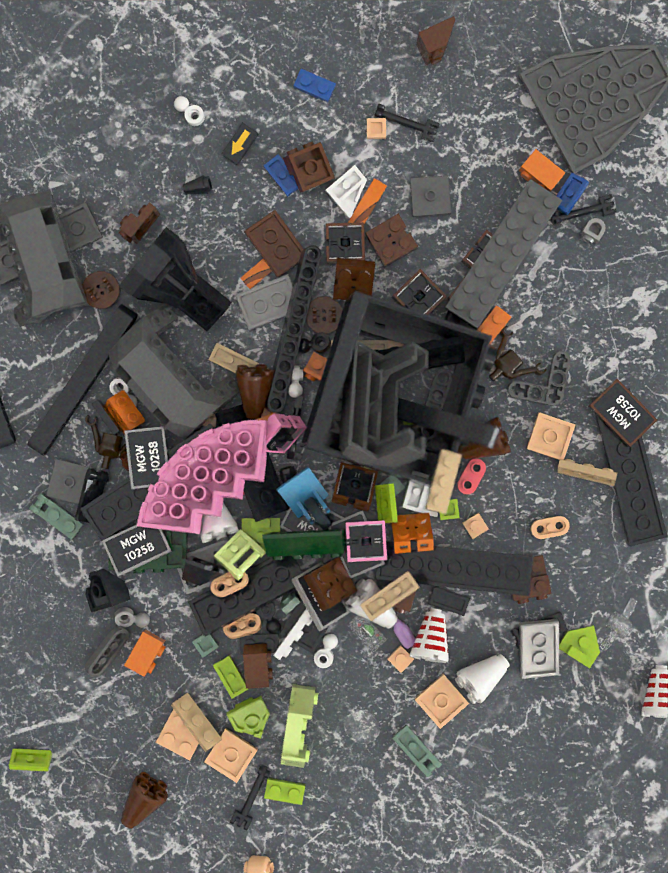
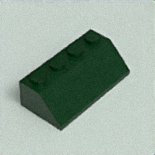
[262,529,347,560]

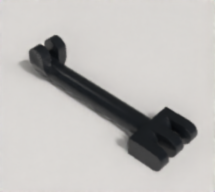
[374,104,440,142]
[551,194,617,225]
[287,395,304,460]
[230,765,271,831]

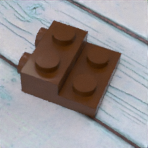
[283,141,335,193]
[118,202,160,244]
[511,555,552,604]

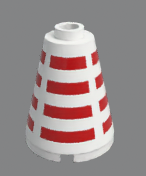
[410,609,449,663]
[641,665,668,718]

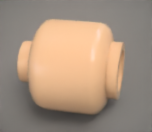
[244,855,274,873]

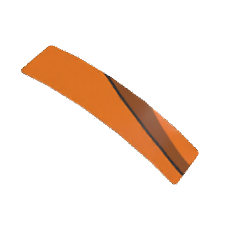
[348,179,387,224]
[240,259,272,289]

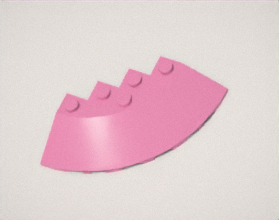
[137,420,267,534]

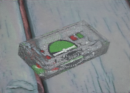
[347,615,387,653]

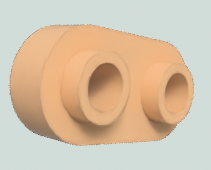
[530,516,570,539]
[210,572,249,598]
[223,613,262,639]

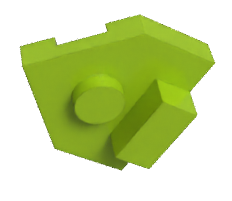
[242,518,280,552]
[559,625,600,668]
[226,696,270,739]

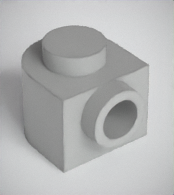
[580,218,605,244]

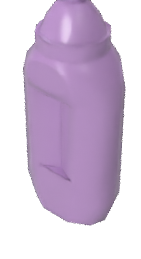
[393,619,416,649]

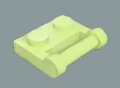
[214,529,266,580]

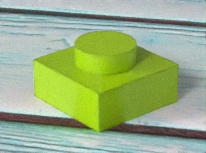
[439,499,460,520]

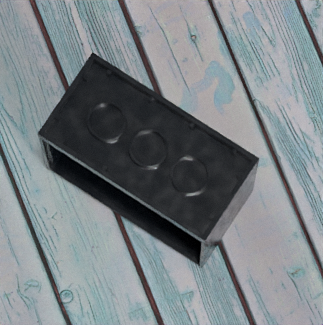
[300,291,497,488]

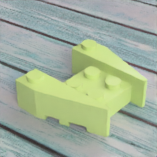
[281,684,318,768]

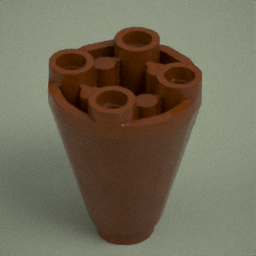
[235,364,274,419]
[457,417,511,459]
[121,772,168,829]

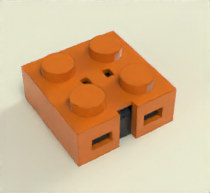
[391,513,434,554]

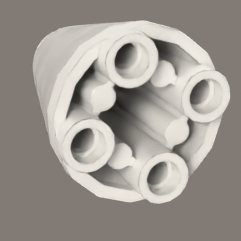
[200,502,239,543]
[344,578,398,629]
[455,654,510,704]

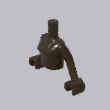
[489,326,546,381]
[85,415,145,469]

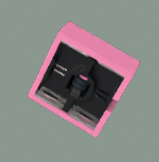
[266,413,307,453]
[345,520,387,562]

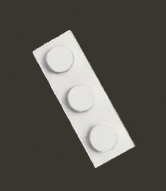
[274,608,313,660]

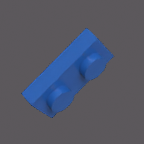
[293,69,336,103]
[264,154,298,197]
[556,173,589,215]

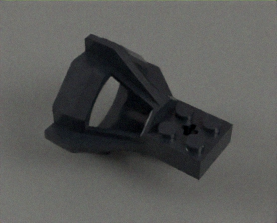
[119,226,232,331]

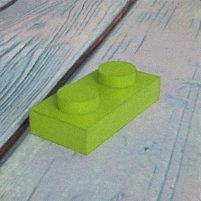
[375,483,398,523]
[213,655,249,699]
[9,749,52,771]
[264,778,305,805]

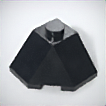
[182,556,228,587]
[85,569,131,612]

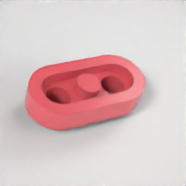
[457,458,486,495]

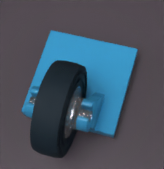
[277,467,332,530]

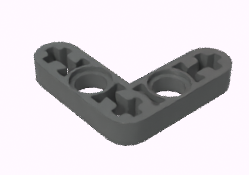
[507,351,571,406]

